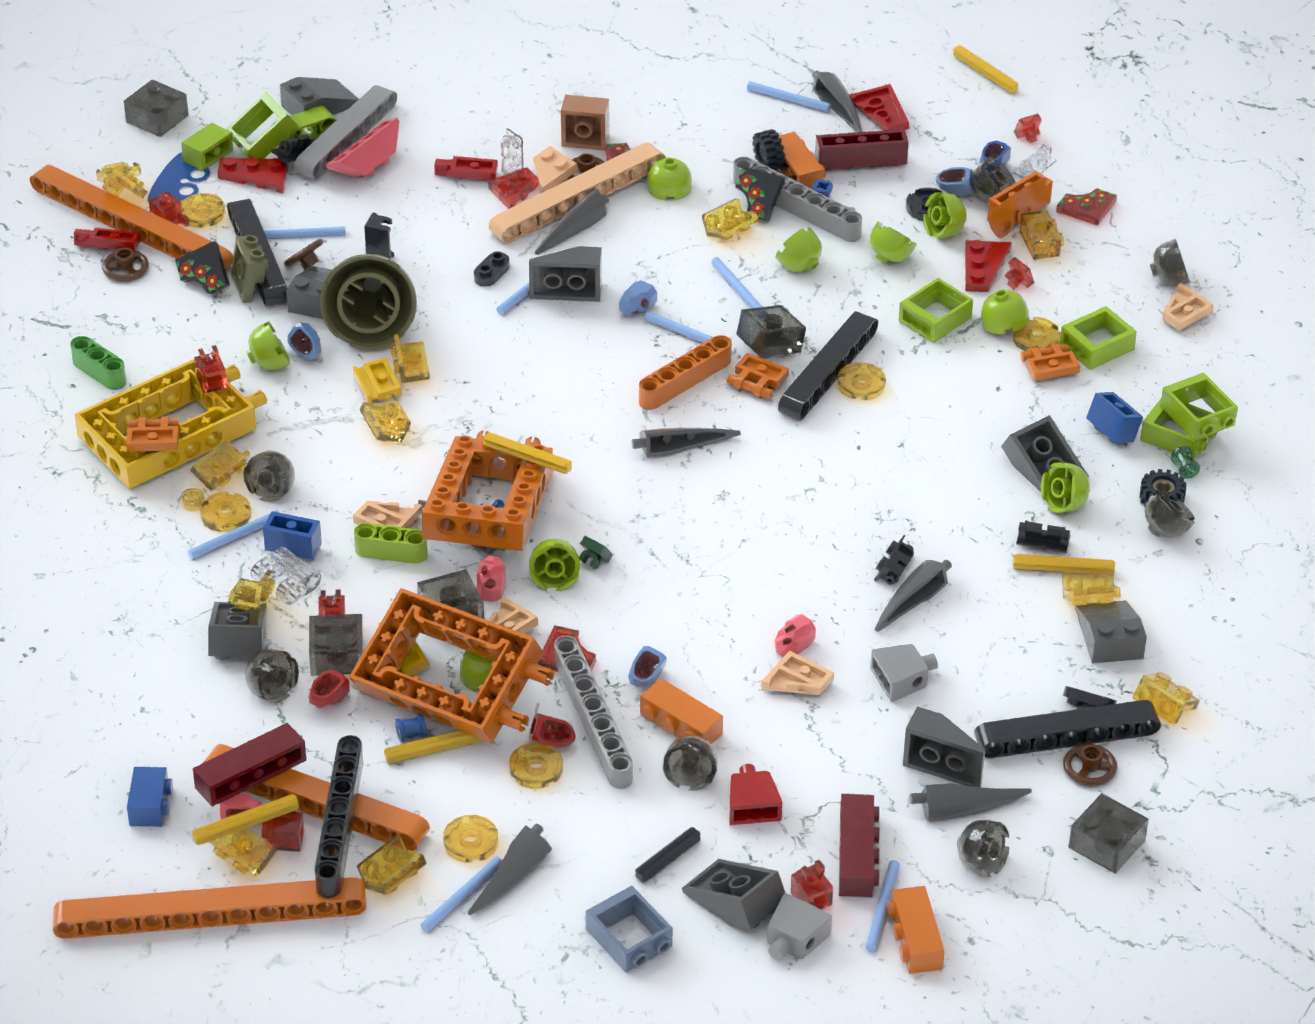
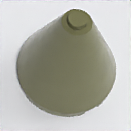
[320,254,417,350]

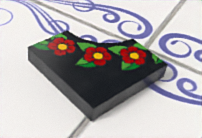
[735,166,785,222]
[175,241,230,294]

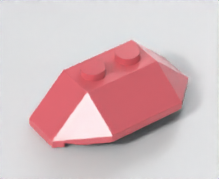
[326,117,400,177]

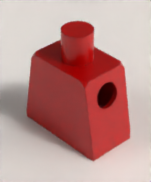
[729,764,782,825]

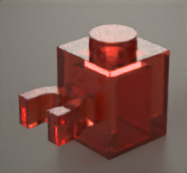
[149,191,190,227]
[194,345,228,394]
[318,589,346,637]
[261,811,304,852]
[790,860,833,910]

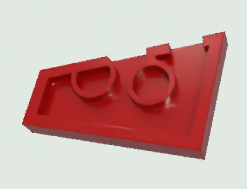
[849,84,910,130]
[217,157,288,194]
[965,240,1012,292]

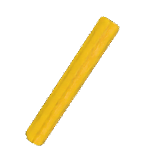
[953,45,1019,94]
[483,432,572,474]
[1013,554,1115,575]
[384,730,484,764]
[192,794,299,845]

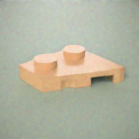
[533,146,579,192]
[1162,283,1214,331]
[353,501,423,528]
[490,597,539,634]
[761,651,834,696]

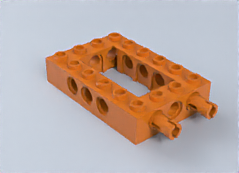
[422,430,553,551]
[349,588,554,744]

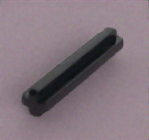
[635,827,701,883]

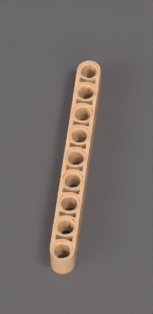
[488,142,666,244]

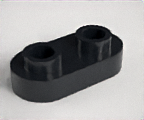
[474,251,510,287]
[1062,685,1117,707]

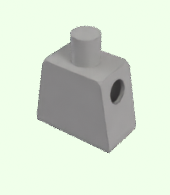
[870,644,938,702]
[767,892,832,961]

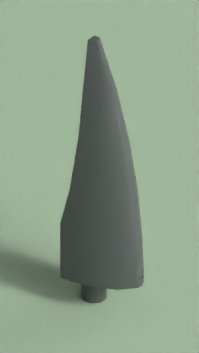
[812,70,862,132]
[534,189,609,255]
[631,427,741,457]
[874,559,952,632]
[909,783,1032,821]
[468,823,552,915]

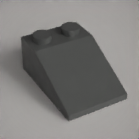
[279,77,359,115]
[529,246,602,302]
[286,266,332,319]
[1001,415,1089,492]
[1075,600,1147,663]
[208,602,267,661]
[903,706,985,787]
[682,859,785,930]

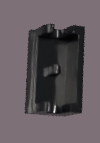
[364,212,394,259]

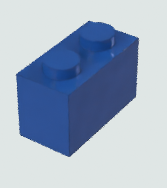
[1086,392,1143,445]
[263,511,322,560]
[127,766,173,827]

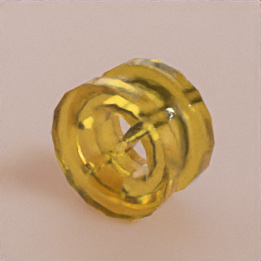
[182,488,205,512]

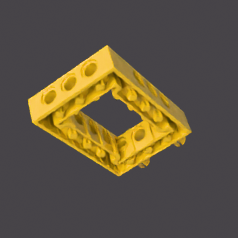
[74,356,267,490]

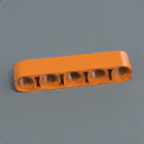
[638,335,732,410]

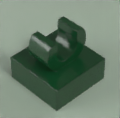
[579,535,613,569]

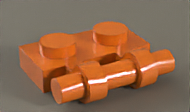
[1020,343,1080,381]
[727,353,789,399]
[126,416,180,452]

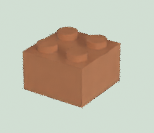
[561,94,609,151]

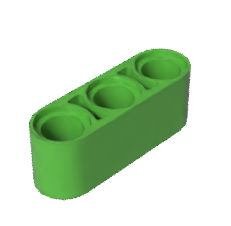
[70,336,127,390]

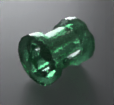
[1170,446,1200,479]

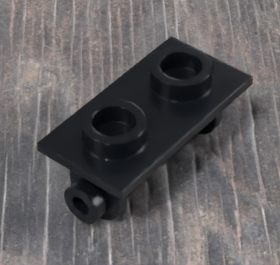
[270,135,313,163]
[1016,520,1071,553]
[874,534,914,584]

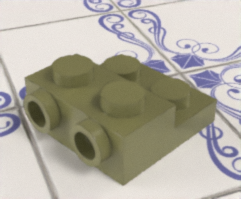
[231,235,269,303]

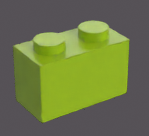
[181,123,233,171]

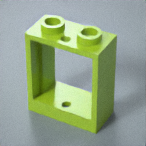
[227,92,299,158]
[898,278,973,343]
[1060,306,1137,370]
[1160,372,1238,441]
[1140,399,1218,461]

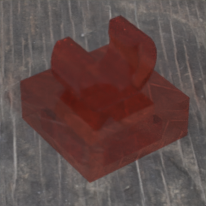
[1014,113,1042,143]
[1005,257,1035,289]

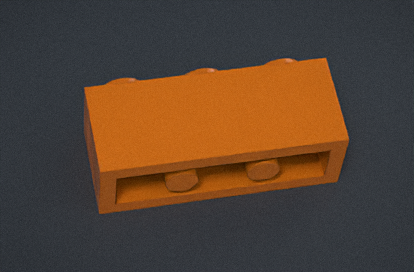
[779,131,825,189]
[987,171,1053,231]
[640,678,723,752]
[887,886,945,974]

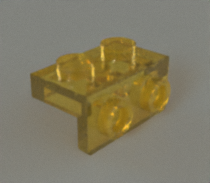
[102,169,148,199]
[702,198,758,240]
[390,334,430,383]
[359,393,411,442]
[190,439,251,491]
[1061,569,1121,605]
[228,570,276,610]
[1133,672,1200,725]
[210,828,277,877]
[357,836,427,895]

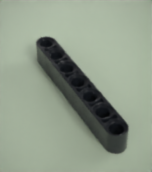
[227,198,287,307]
[778,311,879,420]
[974,700,1161,758]
[314,735,364,898]

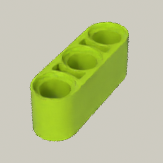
[271,106,336,145]
[354,523,428,563]

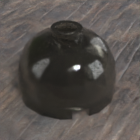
[971,158,1016,203]
[1150,238,1190,287]
[243,450,295,502]
[1144,488,1195,538]
[245,649,299,703]
[663,734,718,791]
[957,820,1010,877]

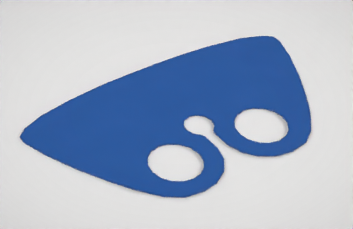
[147,152,211,203]

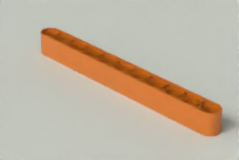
[29,164,233,270]
[53,877,366,939]

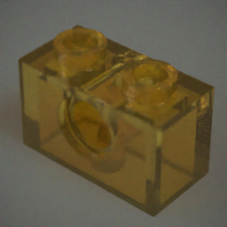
[1019,210,1064,260]

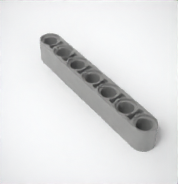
[294,85,397,180]
[733,157,862,242]
[554,635,633,789]

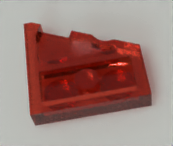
[488,167,539,209]

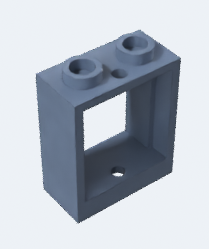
[586,885,673,972]

